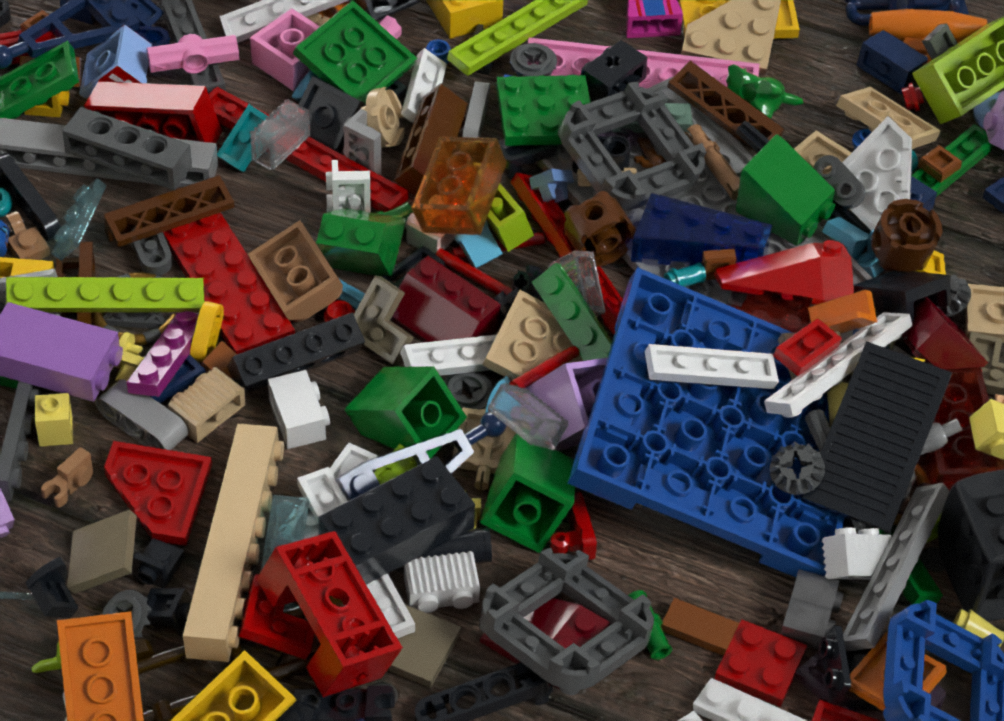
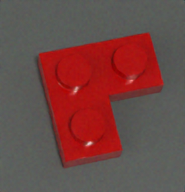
[239,574,314,660]

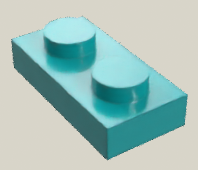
[217,104,276,173]

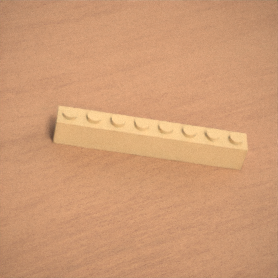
[183,424,284,662]

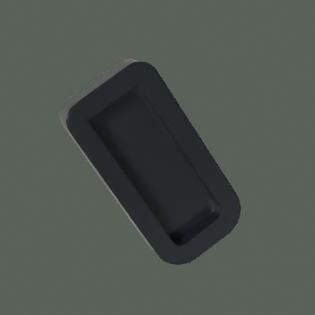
[495,140,558,180]

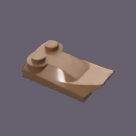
[247,220,343,322]

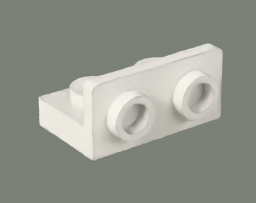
[326,160,371,212]

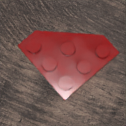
[104,441,212,546]

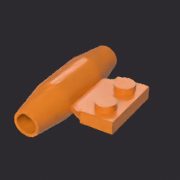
[869,9,987,63]

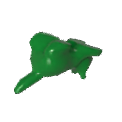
[726,64,803,119]

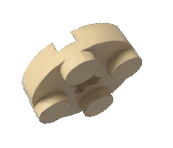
[361,87,405,148]

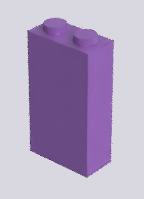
[0,302,123,402]

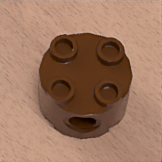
[564,191,637,267]
[871,199,942,272]

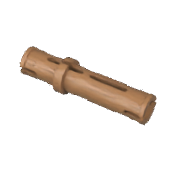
[685,124,740,201]

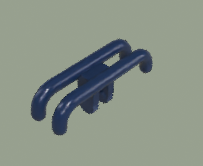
[844,0,960,26]

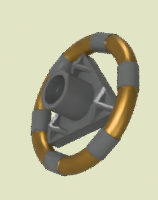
[91,272,178,346]

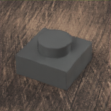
[922,24,957,60]

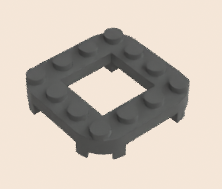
[558,82,707,210]
[479,548,654,695]

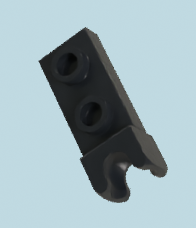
[294,686,396,721]

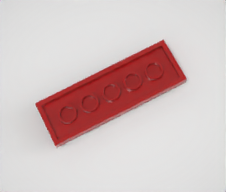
[163,212,295,355]

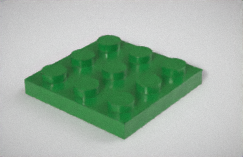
[293,0,418,106]
[496,75,597,146]

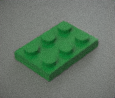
[0,40,79,119]

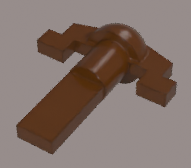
[634,138,666,168]

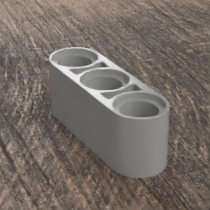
[95,379,189,450]

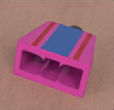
[626,0,683,38]

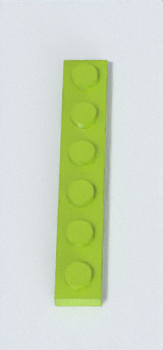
[447,0,588,76]
[6,277,204,313]

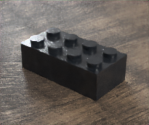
[318,456,475,585]

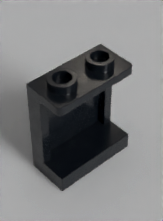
[853,270,951,321]
[819,625,882,711]

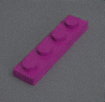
[126,311,199,397]

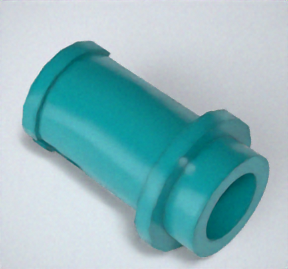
[663,263,706,287]

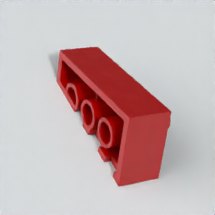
[84,81,222,143]

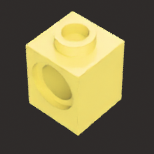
[35,393,73,447]

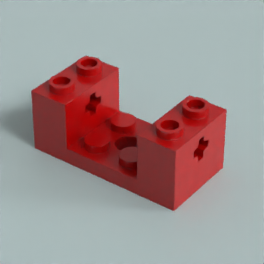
[257,531,403,697]

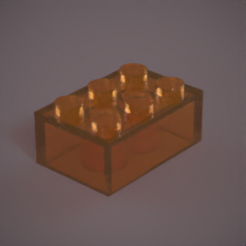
[411,137,507,235]

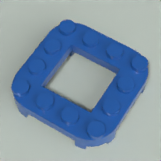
[883,600,1004,721]

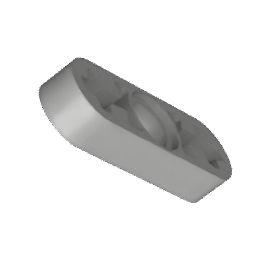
[462,81,490,151]

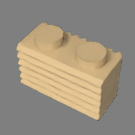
[168,367,245,443]

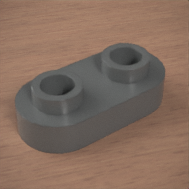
[813,155,865,209]
[132,226,172,275]

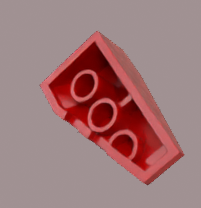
[714,240,854,305]

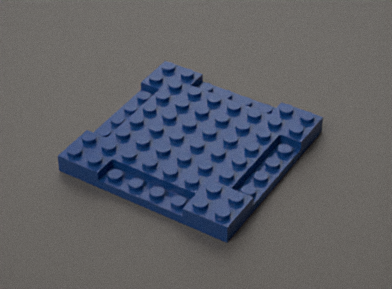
[568,267,845,577]

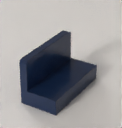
[856,30,928,95]

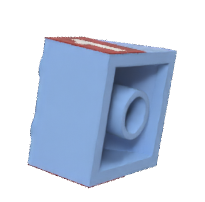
[79,25,152,98]

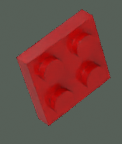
[715,619,807,707]

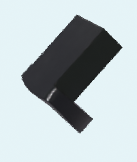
[25,557,79,618]

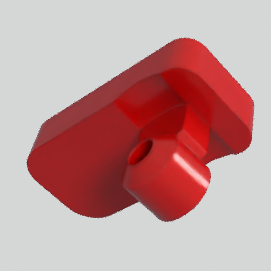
[550,491,597,560]

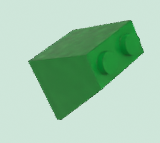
[735,134,835,246]
[316,208,406,279]
[344,366,467,459]
[480,431,575,553]

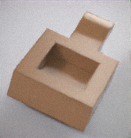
[5,211,51,260]
[41,447,94,508]

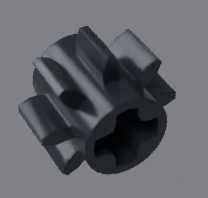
[512,265,545,301]

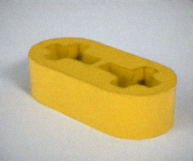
[190,301,224,363]

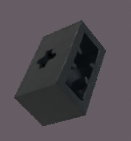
[581,40,648,100]

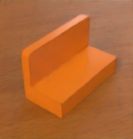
[802,290,877,334]

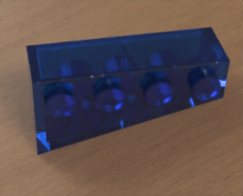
[631,193,773,266]

